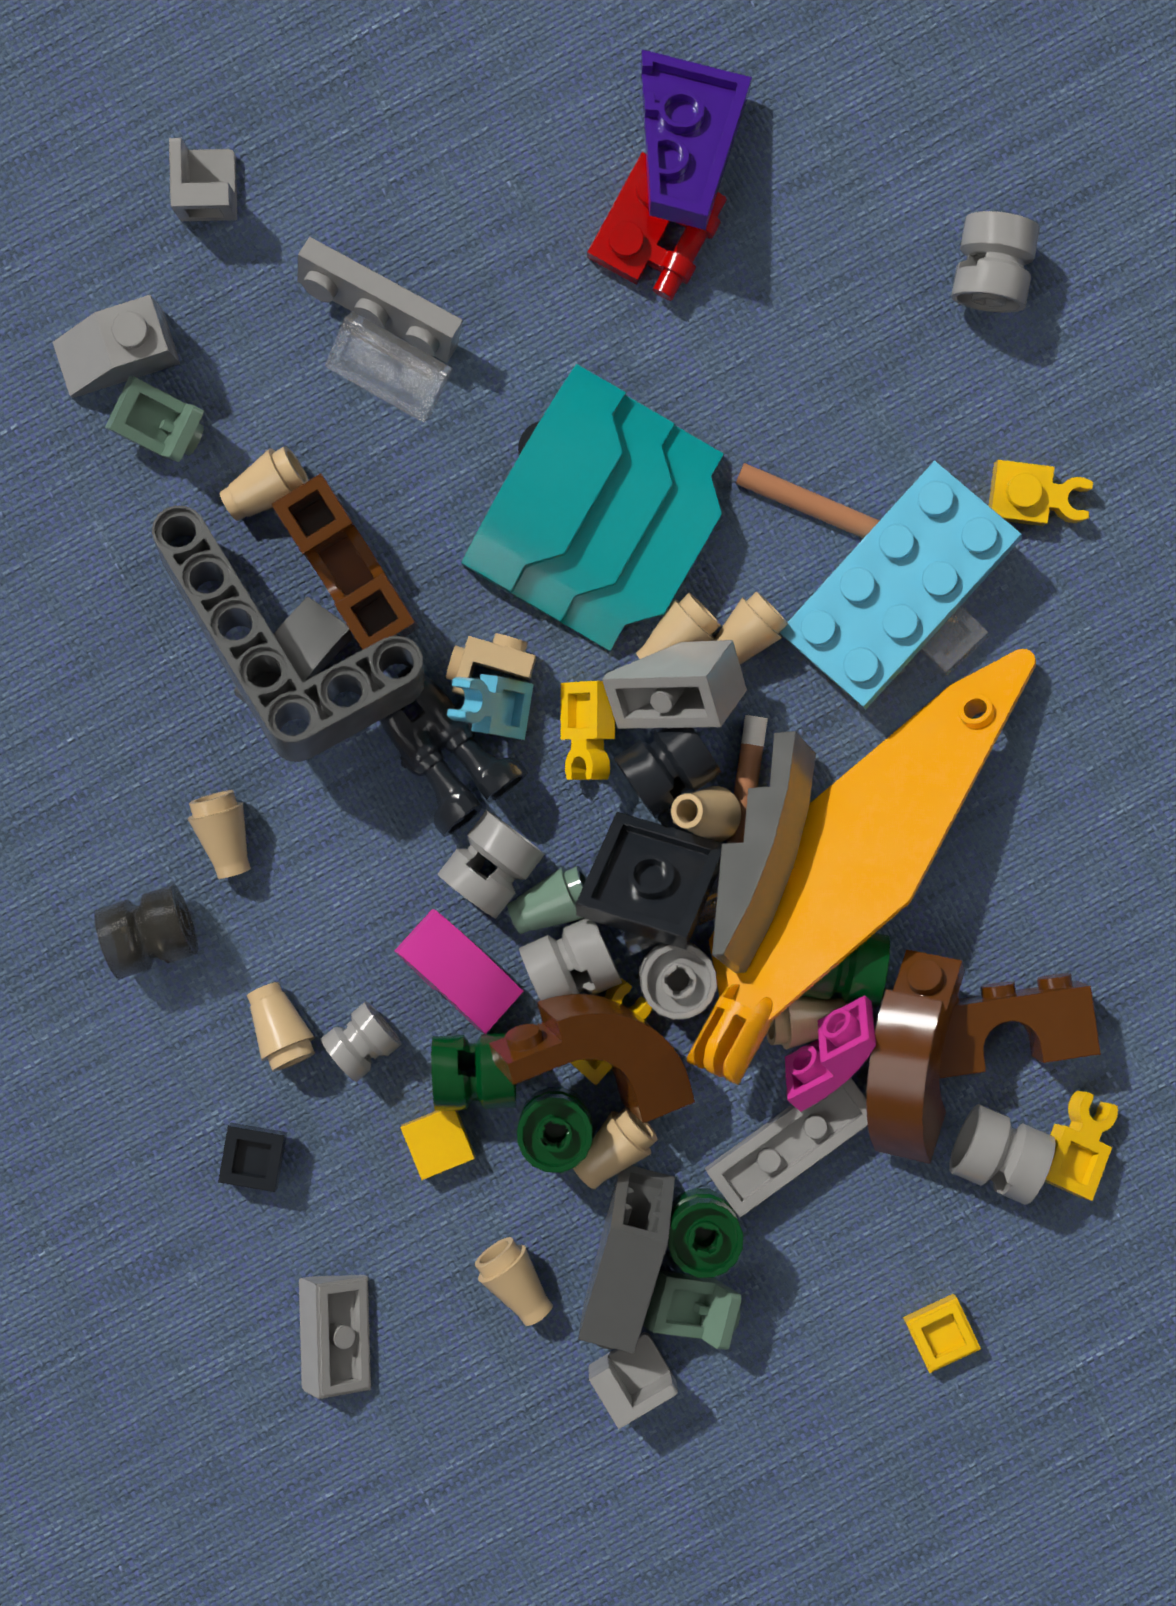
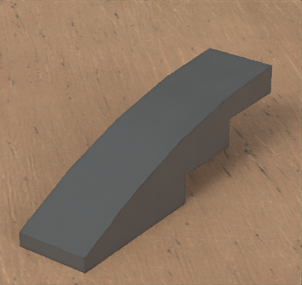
[712,731,816,973]

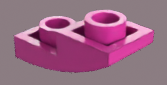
[394,909,523,1034]
[785,995,876,1112]

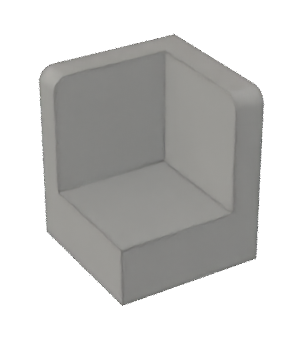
[169,138,238,221]
[588,1332,678,1429]

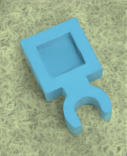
[447,674,534,740]

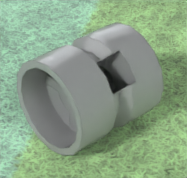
[951,211,1040,313]
[438,810,545,919]
[519,919,622,1001]
[639,942,717,1019]
[949,1104,1056,1205]

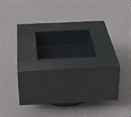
[218,1123,287,1192]

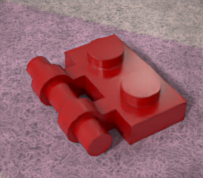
[587,152,727,301]

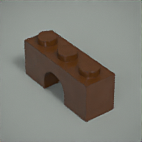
[271,473,420,650]
[939,973,1101,1079]

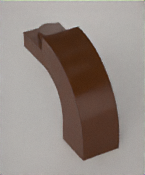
[866,949,965,1164]
[489,994,695,1124]

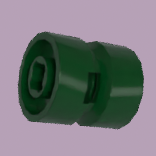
[802,933,890,1008]
[431,1033,516,1111]
[517,1087,592,1173]
[668,1188,743,1278]

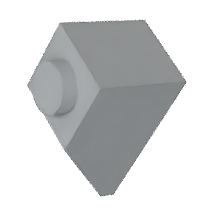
[53,295,180,398]
[602,640,747,729]

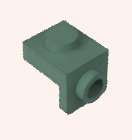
[105,376,204,462]
[643,1270,741,1350]

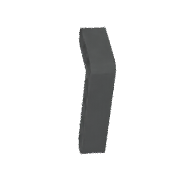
[152,505,424,762]

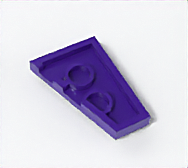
[640,49,752,230]

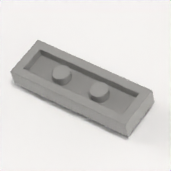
[297,236,463,363]
[705,1077,867,1218]

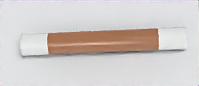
[726,715,768,844]

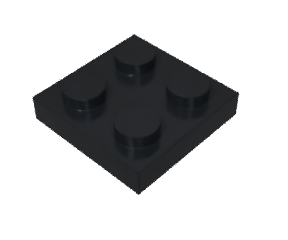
[576,812,724,950]

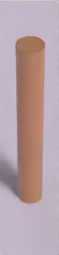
[735,463,880,539]

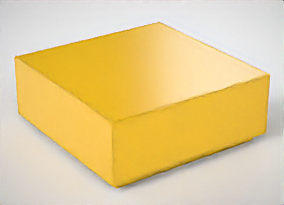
[400,1110,476,1180]
[903,1293,981,1373]

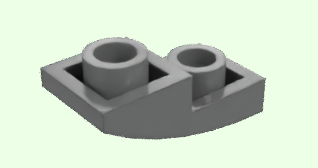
[234,596,352,703]

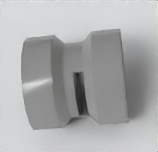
[321,1001,401,1082]

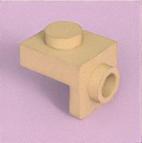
[446,633,536,697]

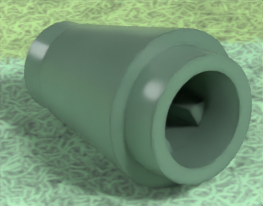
[507,866,587,934]

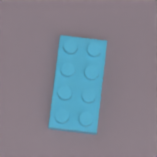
[780,460,1022,710]

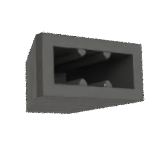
[578,1166,675,1354]

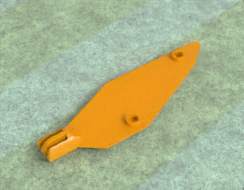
[687,649,1036,1085]

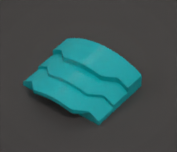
[461,364,724,651]

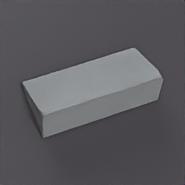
[299,1275,371,1399]

